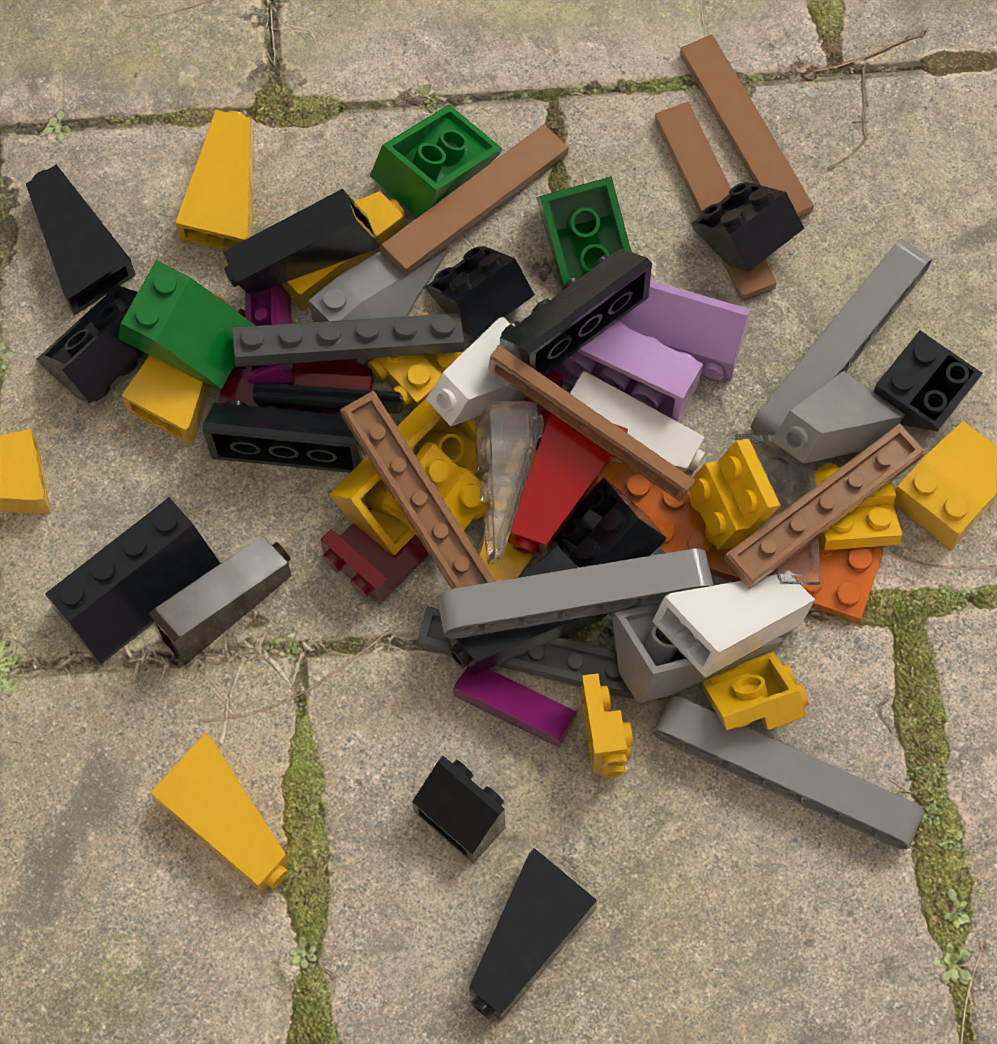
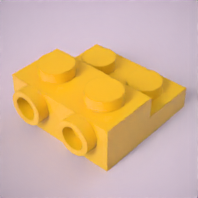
[368,312,463,409]
[690,439,781,550]
[382,442,492,536]
[808,463,903,550]
[701,652,809,730]
[581,673,633,778]

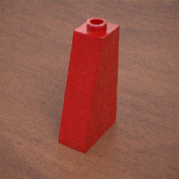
[506,413,628,555]

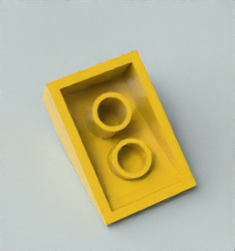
[894,421,997,551]

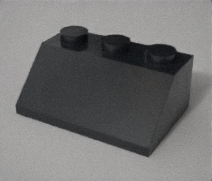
[36,285,145,403]

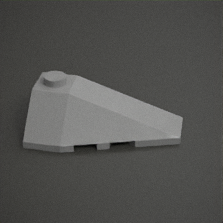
[309,248,447,366]
[612,605,783,704]

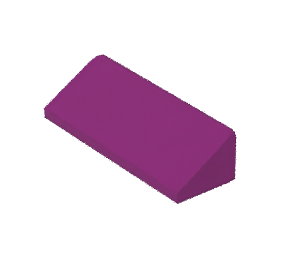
[245,284,293,384]
[453,666,577,748]

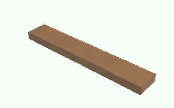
[680,34,814,217]
[655,102,777,301]
[381,124,569,276]
[488,345,695,502]
[340,390,496,589]
[724,424,926,589]

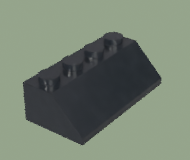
[500,249,652,376]
[202,400,365,473]
[45,497,221,665]

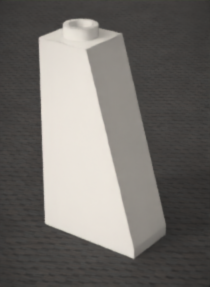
[426,317,526,426]
[570,370,705,473]
[652,573,815,678]

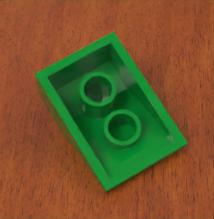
[370,104,502,217]
[536,176,632,286]
[118,260,256,391]

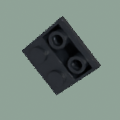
[691,182,804,272]
[425,246,535,337]
[873,330,983,432]
[556,477,667,568]
[412,756,506,864]

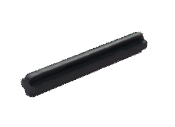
[253,382,403,414]

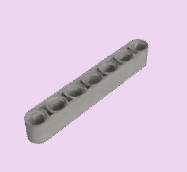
[751,239,932,450]
[437,549,714,639]
[653,696,924,850]

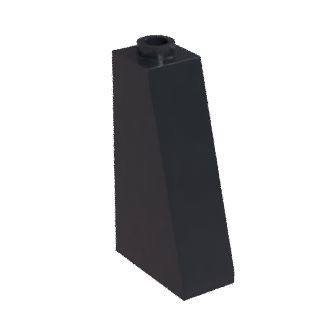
[26,164,136,316]
[223,188,381,295]
[449,546,607,674]
[469,848,597,1021]

